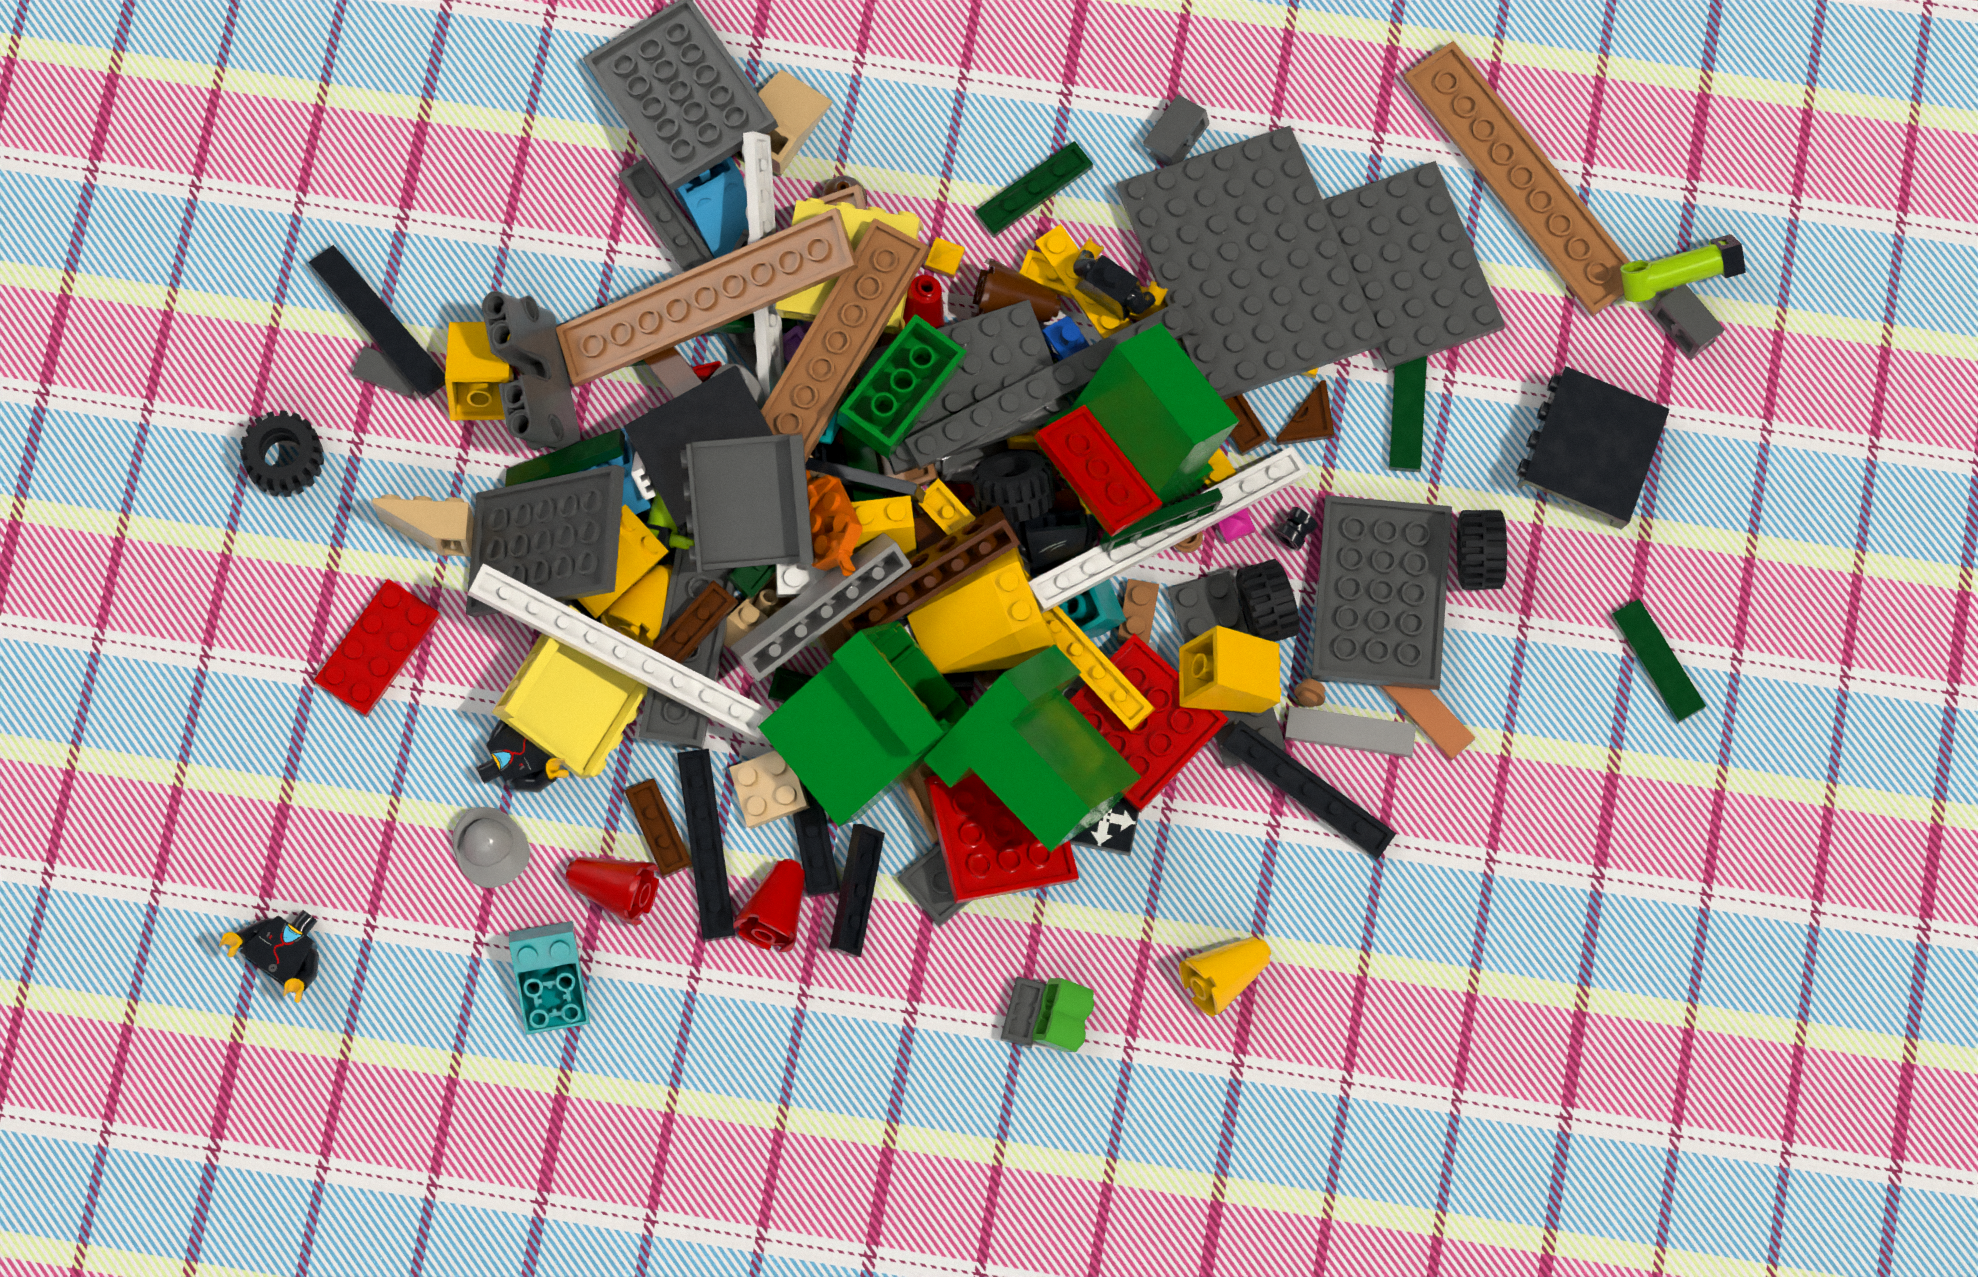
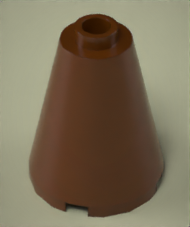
[971,258,1061,322]

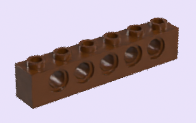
[840,505,1021,638]

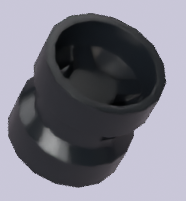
[1274,507,1318,551]

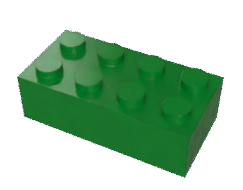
[837,314,967,459]

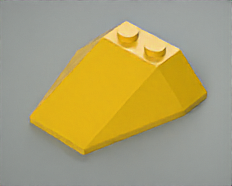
[907,546,1059,674]

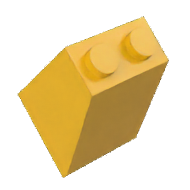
[445,322,514,421]
[851,495,917,560]
[578,504,669,619]
[1179,625,1281,713]

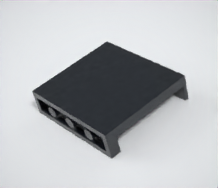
[624,365,774,530]
[1516,366,1670,530]

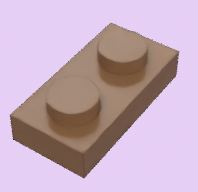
[1117,579,1159,644]

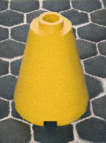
[601,564,673,648]
[1179,936,1271,1017]

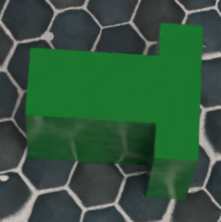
[1034,322,1239,530]
[757,621,970,827]
[923,645,1141,852]

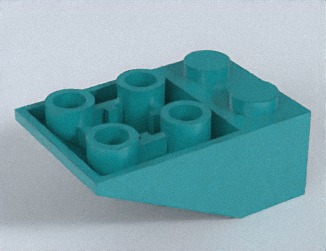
[509,921,590,1035]

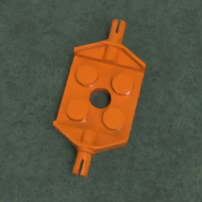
[806,470,863,576]

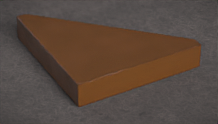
[1276,380,1335,446]

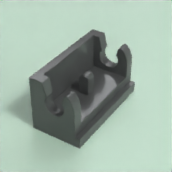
[1143,95,1210,166]
[1651,284,1725,360]

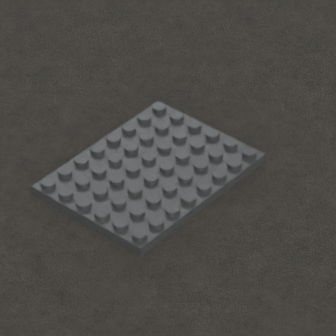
[1116,126,1384,400]

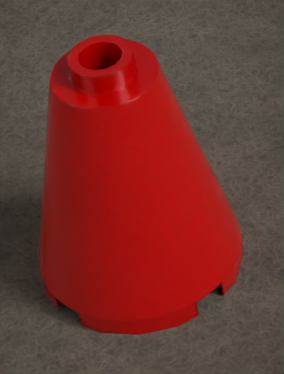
[903,275,945,329]
[566,856,659,926]
[733,859,805,952]

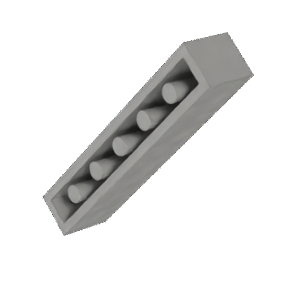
[729,533,912,682]

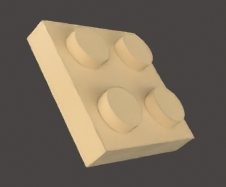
[729,750,810,829]

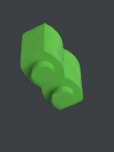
[1033,978,1094,1052]

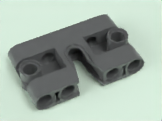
[482,291,581,451]

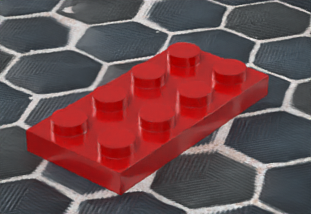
[1034,405,1163,537]
[313,578,441,718]

